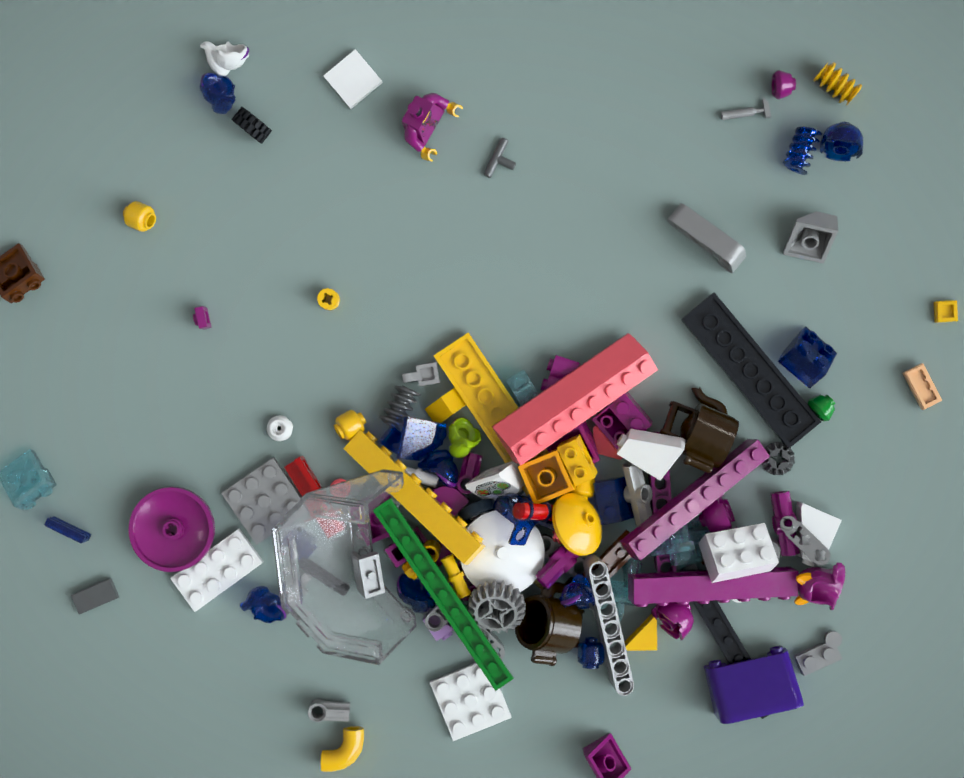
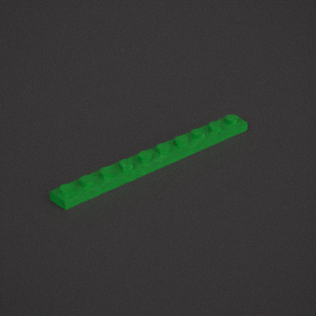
[373,498,514,691]

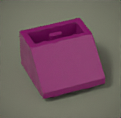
[592,391,653,450]

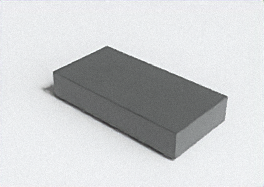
[71,578,119,615]

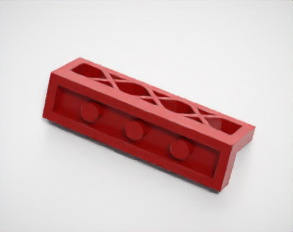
[284,456,347,538]

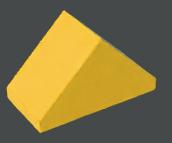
[425,388,466,426]
[624,614,657,651]

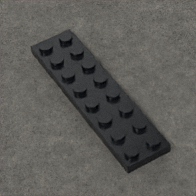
[681,292,822,448]

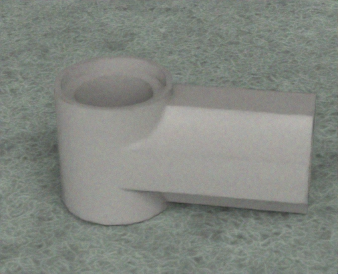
[308,698,350,722]

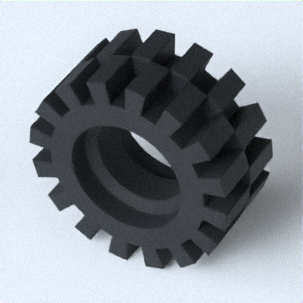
[231,106,272,144]

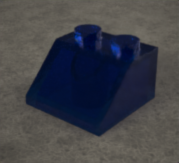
[593,476,634,525]

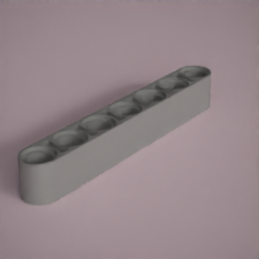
[583,555,634,696]

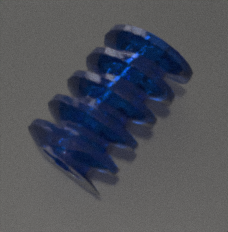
[783,127,822,175]

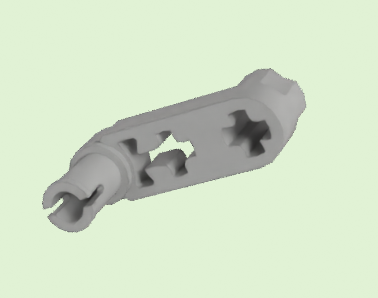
[780,516,830,565]

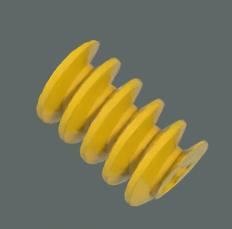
[813,62,862,105]

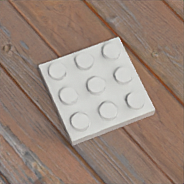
[430,663,512,741]

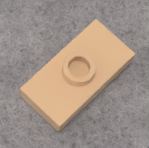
[902,363,942,410]

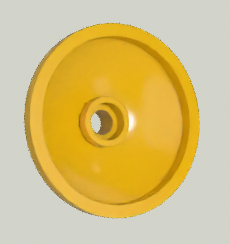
[552,493,602,556]

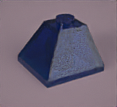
[396,416,447,461]

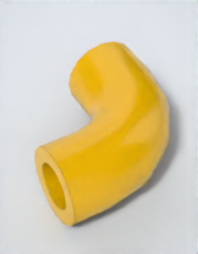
[321,726,364,772]

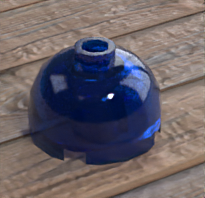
[820,122,864,162]

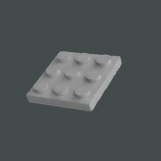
[221,457,309,545]

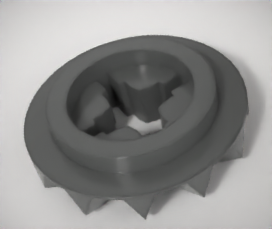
[762,442,795,475]

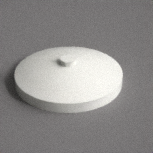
[460,510,545,592]

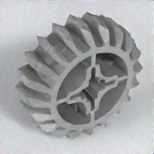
[468,580,526,634]

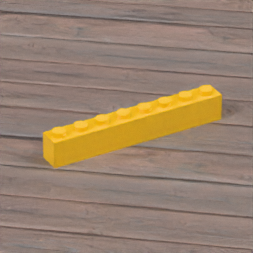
[343,430,485,565]

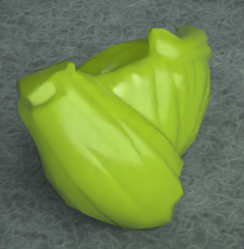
[448,417,481,458]

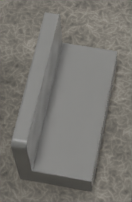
[351,551,385,599]

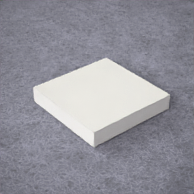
[324,49,383,109]

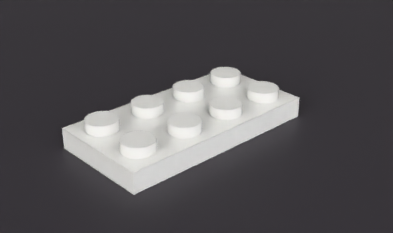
[170,528,264,612]

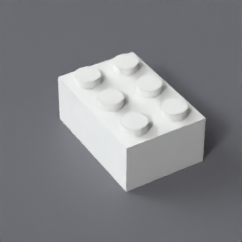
[698,523,779,583]

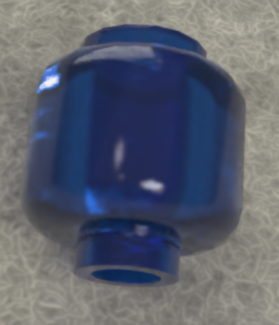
[577,637,605,669]

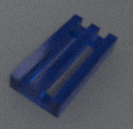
[44,516,92,543]

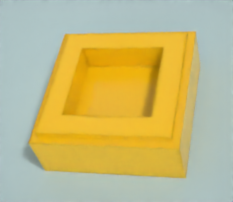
[933,300,958,323]

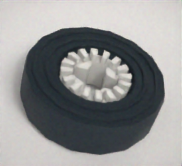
[458,499,496,523]

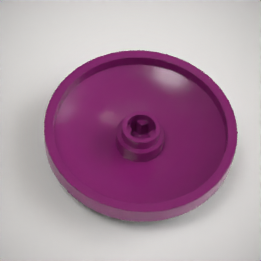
[129,487,215,572]

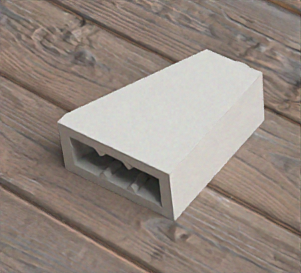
[617,429,686,481]
[796,502,842,567]

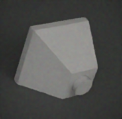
[783,211,838,264]

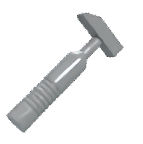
[721,98,771,120]

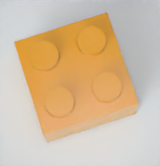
[518,449,576,504]

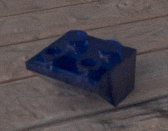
[778,326,837,389]

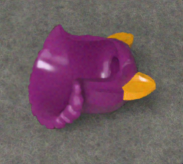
[794,562,846,610]

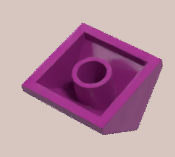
[582,733,631,778]

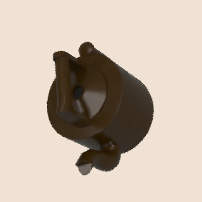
[660,387,739,473]
[515,577,585,666]

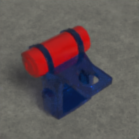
[493,493,554,546]

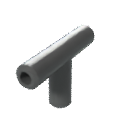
[484,138,516,178]

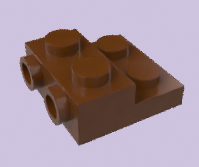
[0,243,45,303]

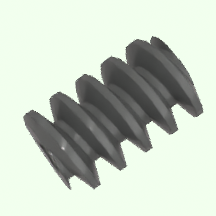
[379,385,421,432]

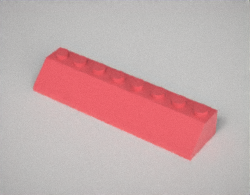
[492,333,658,465]

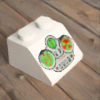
[465,461,525,501]

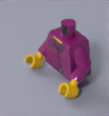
[402,93,463,161]

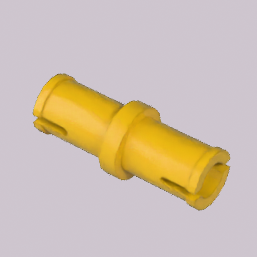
[441,554,471,599]

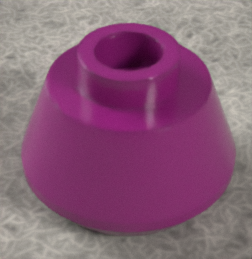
[771,70,796,100]

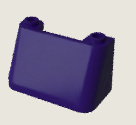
[704,646,804,724]

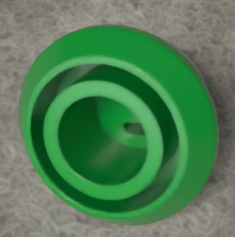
[807,394,835,422]

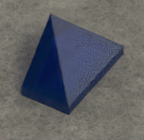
[378,425,418,460]

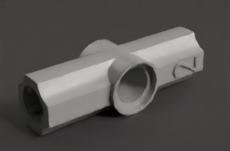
[622,462,652,527]

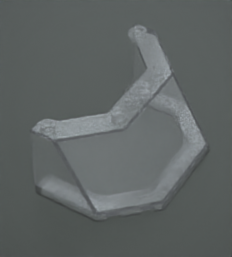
[272,469,416,665]

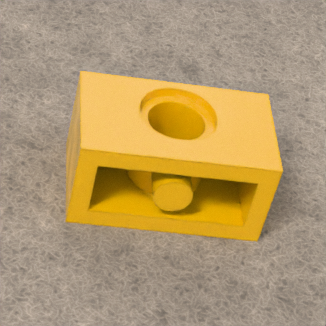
[557,434,598,486]

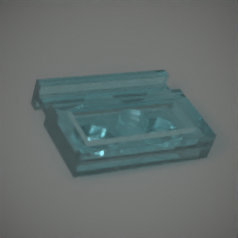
[669,529,709,566]

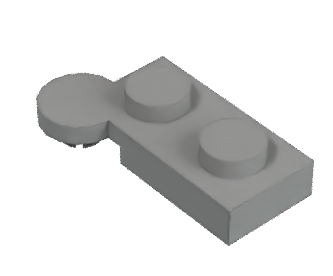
[794,631,842,676]

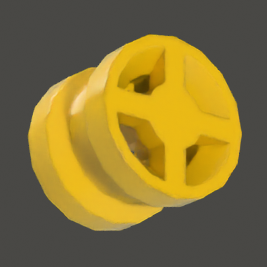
[317,288,340,310]

